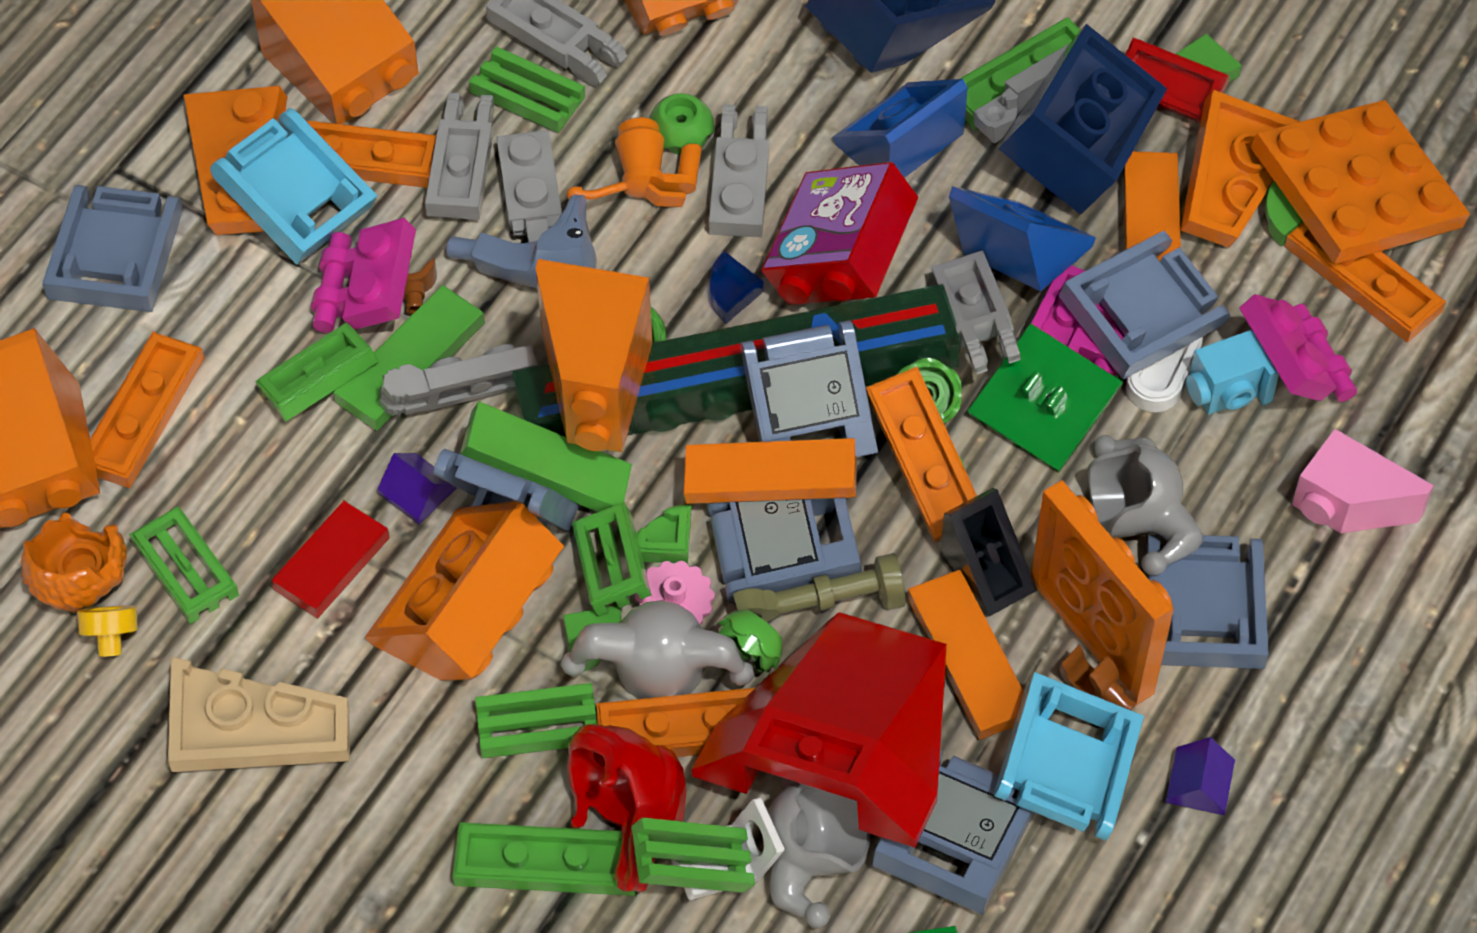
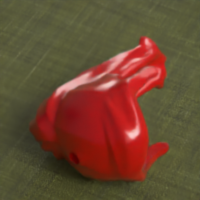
[567,724,687,892]

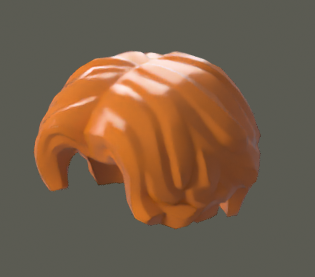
[21,513,127,613]

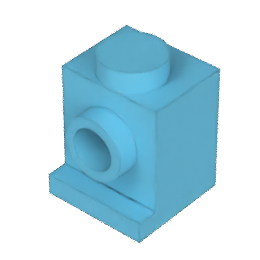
[1186,330,1279,415]

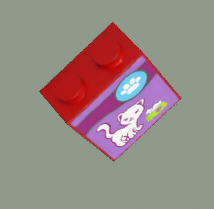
[761,162,919,305]

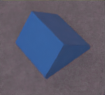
[832,79,968,178]
[949,186,1096,291]

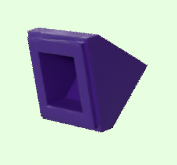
[377,453,457,524]
[1166,737,1235,816]

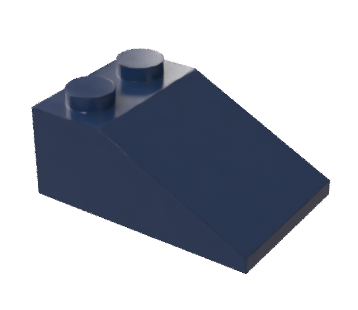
[805,0,996,73]
[998,24,1167,215]

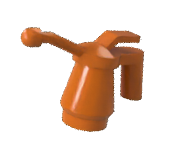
[567,117,702,207]

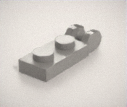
[486,0,628,88]
[425,93,494,220]
[709,104,769,238]
[931,250,1021,375]
[379,344,537,416]

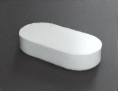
[1126,337,1203,412]

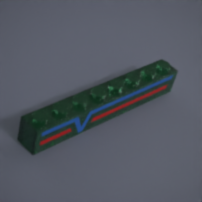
[512,284,961,437]

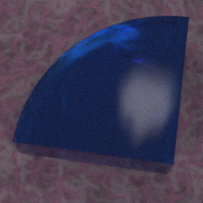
[710,251,764,324]

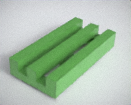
[469,46,586,133]
[255,322,378,421]
[572,502,652,616]
[129,506,239,624]
[475,683,597,759]
[631,817,755,893]

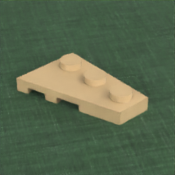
[168,657,350,772]

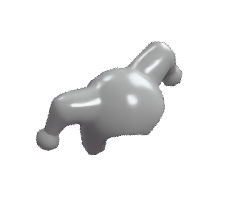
[1088,435,1203,576]
[561,600,754,699]
[768,778,870,928]

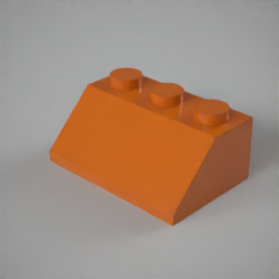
[364,501,564,681]

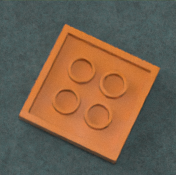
[1251,100,1470,264]
[1031,480,1174,706]

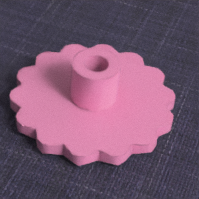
[635,561,715,625]

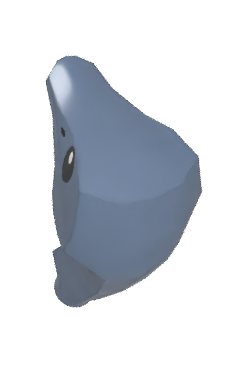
[447,194,597,288]

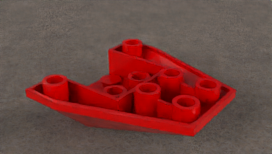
[691,612,947,848]

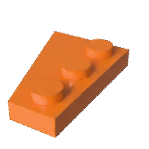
[184,85,288,235]
[1180,90,1301,248]

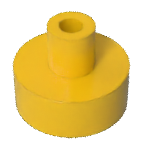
[77,605,138,656]

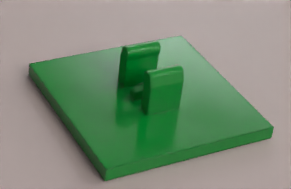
[967,324,1123,473]

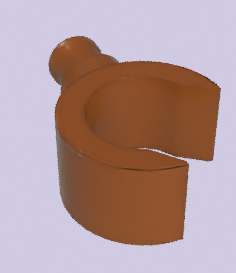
[403,256,437,314]
[1059,644,1136,710]

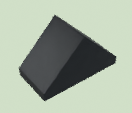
[940,488,1037,617]

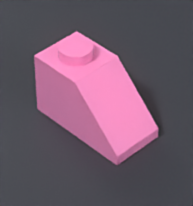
[1292,429,1434,533]

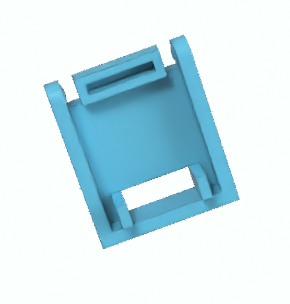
[210,108,378,265]
[994,672,1144,841]

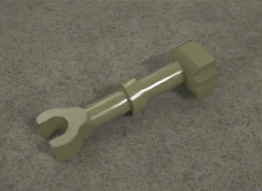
[733,553,905,622]

